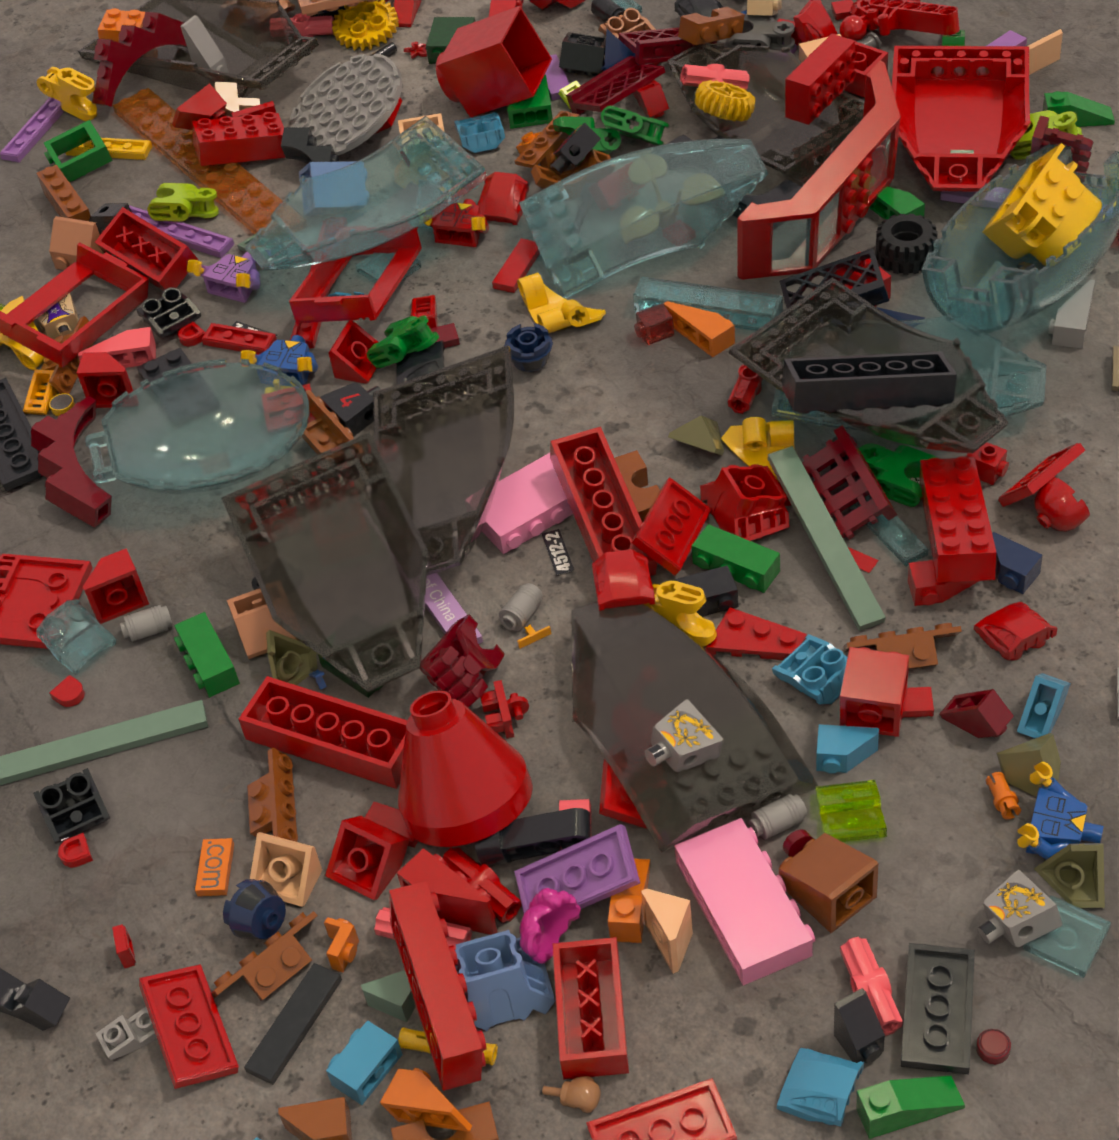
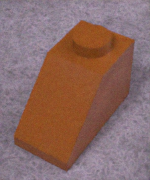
[278,1097,352,1140]

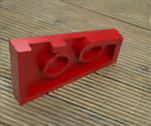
[705,607,807,660]

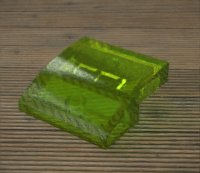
[815,780,887,842]

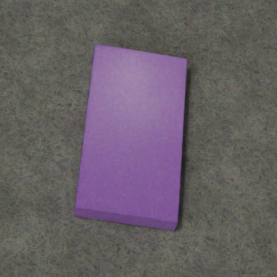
[514,824,640,913]

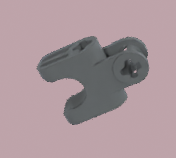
[728,14,795,56]

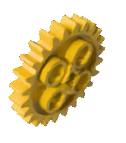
[332,0,399,51]

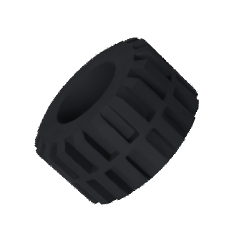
[876,213,938,275]

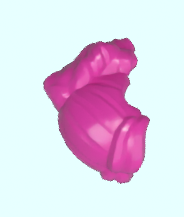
[520,888,581,964]

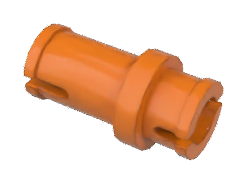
[986,772,1021,819]

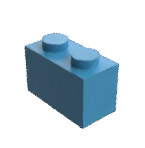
[326,1020,403,1105]

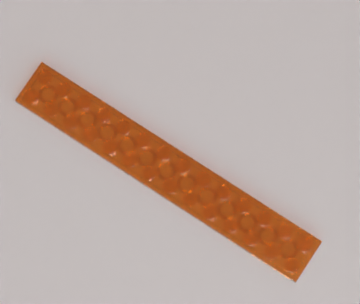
[112,88,307,244]

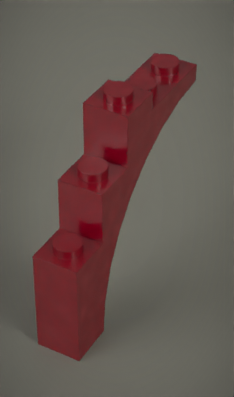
[92,12,187,107]
[31,396,112,528]

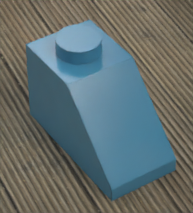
[1017,673,1071,738]
[816,724,879,773]

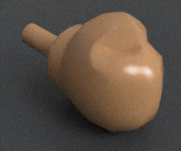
[542,1076,601,1113]

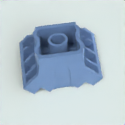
[455,930,556,1031]

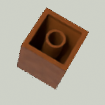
[779,833,879,933]

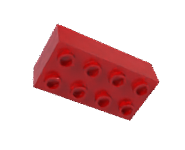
[785,34,857,125]
[192,112,286,166]
[94,207,199,291]
[552,937,629,1080]

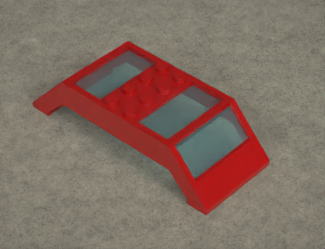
[737,60,901,280]

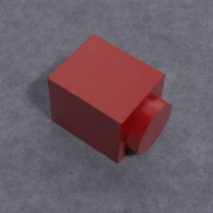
[436,6,552,118]

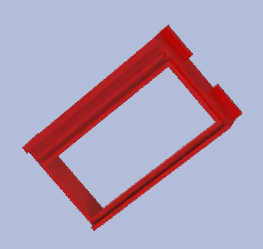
[289,223,422,324]
[0,243,149,368]

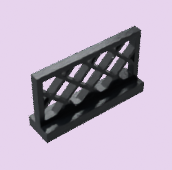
[779,248,890,333]

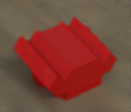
[700,464,790,541]

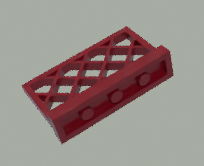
[618,27,717,64]
[566,56,665,114]

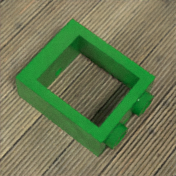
[44,120,113,183]

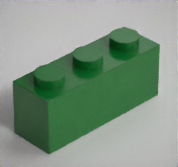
[692,524,780,593]
[174,612,240,698]

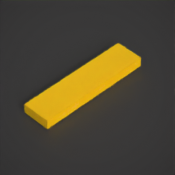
[66,138,153,160]

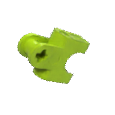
[1010,110,1082,160]
[147,183,219,221]

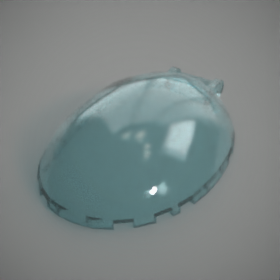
[85,359,310,494]

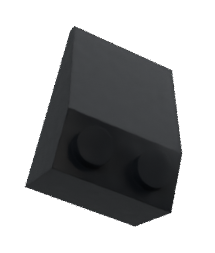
[559,32,606,76]

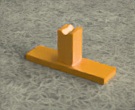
[517,625,552,649]

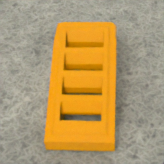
[23,369,58,415]

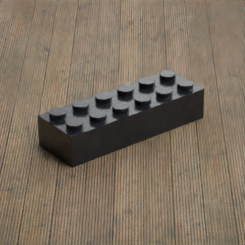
[782,351,957,414]

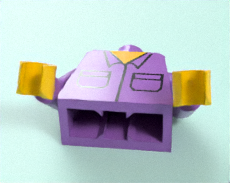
[187,252,260,303]

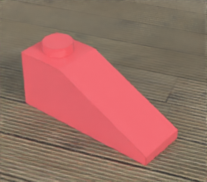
[78,327,156,368]

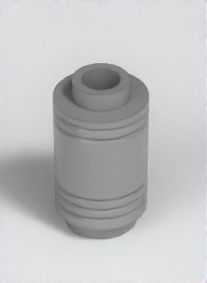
[499,583,543,631]
[120,605,173,642]
[749,794,807,840]

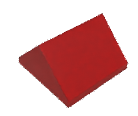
[328,320,378,384]

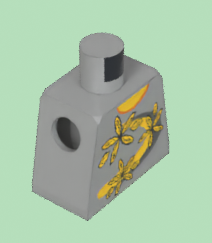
[645,699,724,772]
[977,870,1063,947]

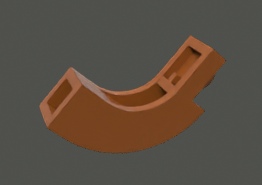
[531,149,615,200]

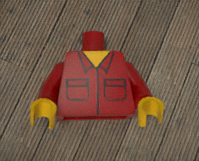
[417,199,489,247]

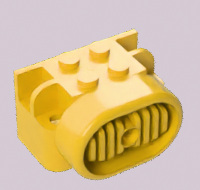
[982,143,1102,267]

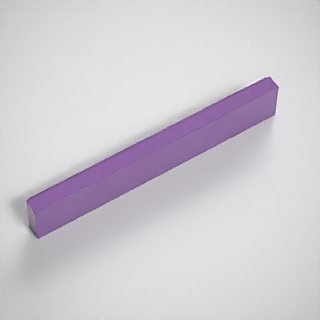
[0,97,65,162]
[129,205,234,258]

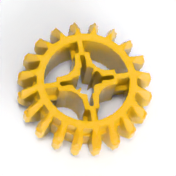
[695,80,755,122]

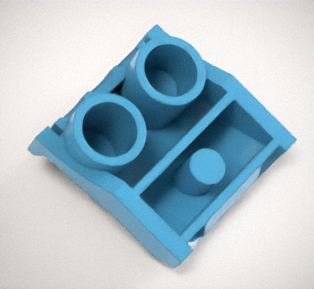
[454,112,505,153]
[772,634,848,704]
[777,1048,864,1127]

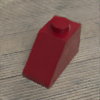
[939,689,1014,738]

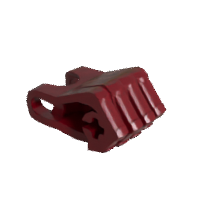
[418,614,505,707]

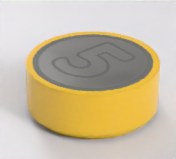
[49,393,75,416]

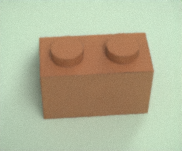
[49,216,104,275]

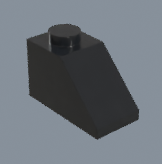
[834,988,885,1063]

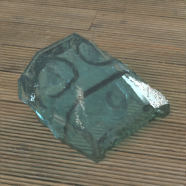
[37,599,116,675]

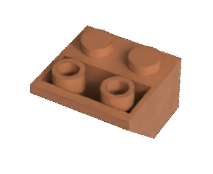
[227,582,301,659]

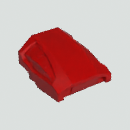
[793,0,837,43]
[477,172,529,225]
[592,549,655,611]
[974,601,1058,661]

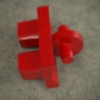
[480,680,529,739]

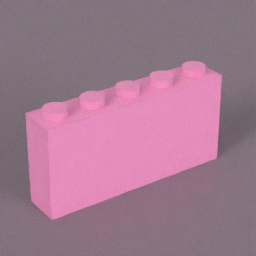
[466,453,573,554]
[674,818,815,985]

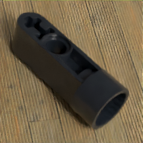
[474,808,591,867]

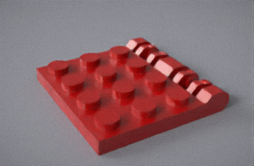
[0,554,93,650]

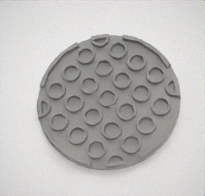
[289,54,402,155]

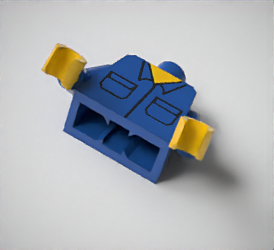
[240,335,318,386]
[1017,762,1104,860]

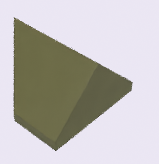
[668,415,724,456]
[266,630,318,685]
[997,733,1061,797]
[1034,843,1105,908]

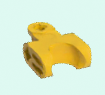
[36,67,97,121]
[634,581,717,647]

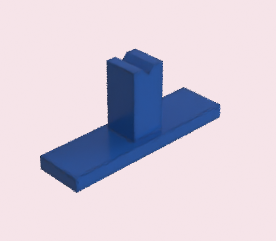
[309,670,327,690]

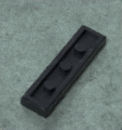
[244,963,342,1085]

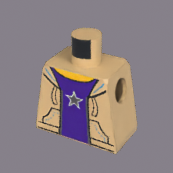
[34,293,79,339]

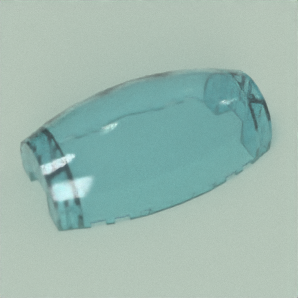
[922,144,1119,333]

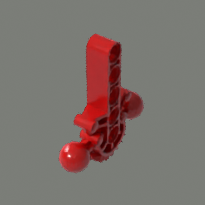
[839,0,960,41]

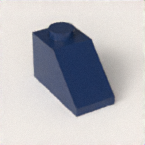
[992,532,1043,594]

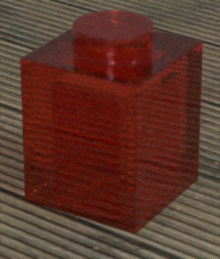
[634,303,674,345]

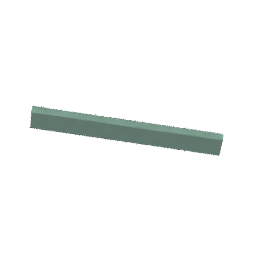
[768,446,886,631]
[0,700,209,785]

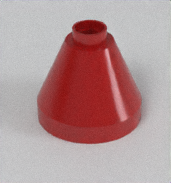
[398,691,533,847]

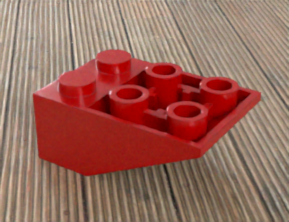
[397,848,497,935]

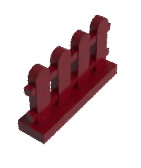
[1029,115,1094,182]
[802,425,897,540]

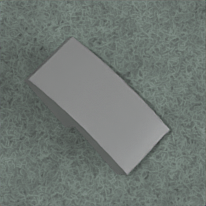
[96,1007,157,1060]

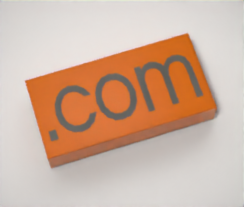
[195,838,234,896]

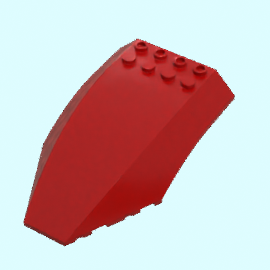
[892,46,1031,192]

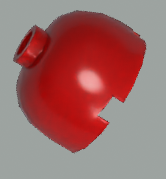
[1034,477,1090,532]

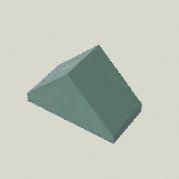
[361,970,416,1022]

